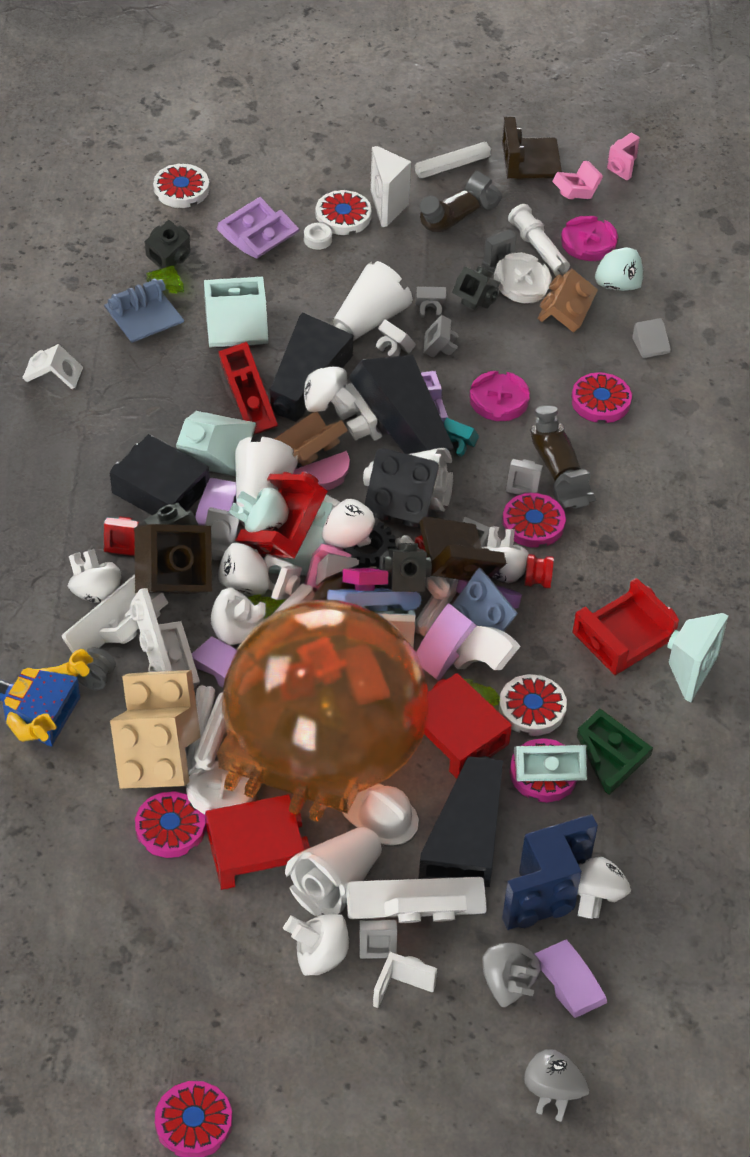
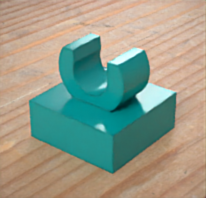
[443,417,479,457]

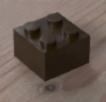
[134,524,212,594]

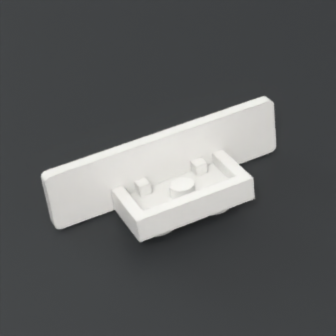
[62,575,168,654]
[130,588,200,688]
[346,877,487,923]

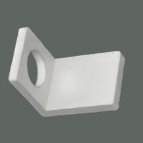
[23,344,83,389]
[264,554,302,600]
[373,952,437,1008]

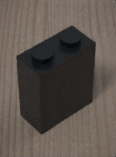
[110,434,210,515]

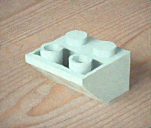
[204,277,268,347]

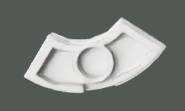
[453,626,521,670]

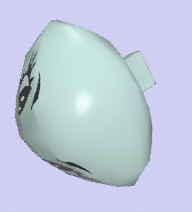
[595,247,643,291]
[228,488,289,533]

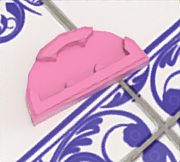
[293,451,350,490]

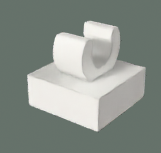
[376,319,416,357]

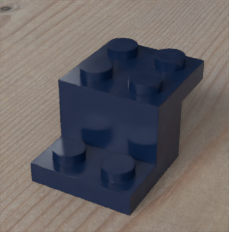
[502,814,598,930]

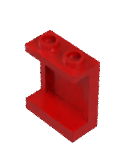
[235,472,328,559]
[572,578,679,675]
[404,673,512,779]
[205,794,310,890]

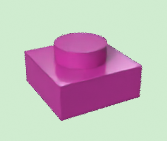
[342,568,388,591]

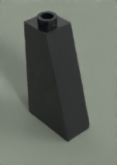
[270,312,354,422]
[349,355,454,454]
[418,756,503,887]

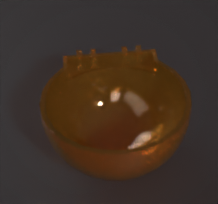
[217,600,429,822]

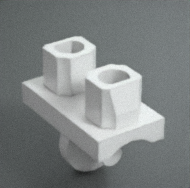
[334,383,382,441]

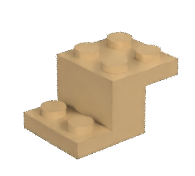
[110,670,201,789]

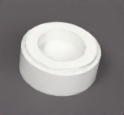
[304,223,332,250]

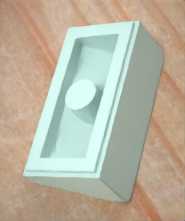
[514,745,587,781]

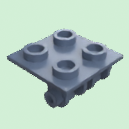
[104,278,184,343]
[452,568,518,662]

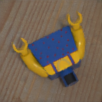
[0,649,94,747]

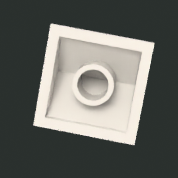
[371,146,411,227]

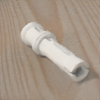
[508,204,570,276]

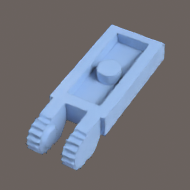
[327,588,421,612]

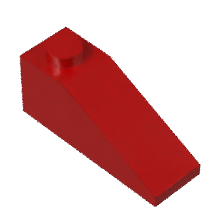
[218,342,278,435]

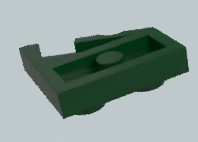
[577,709,653,795]

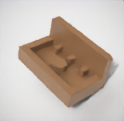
[537,268,598,333]
[274,412,348,466]

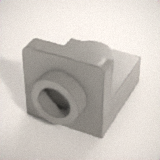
[205,507,240,560]

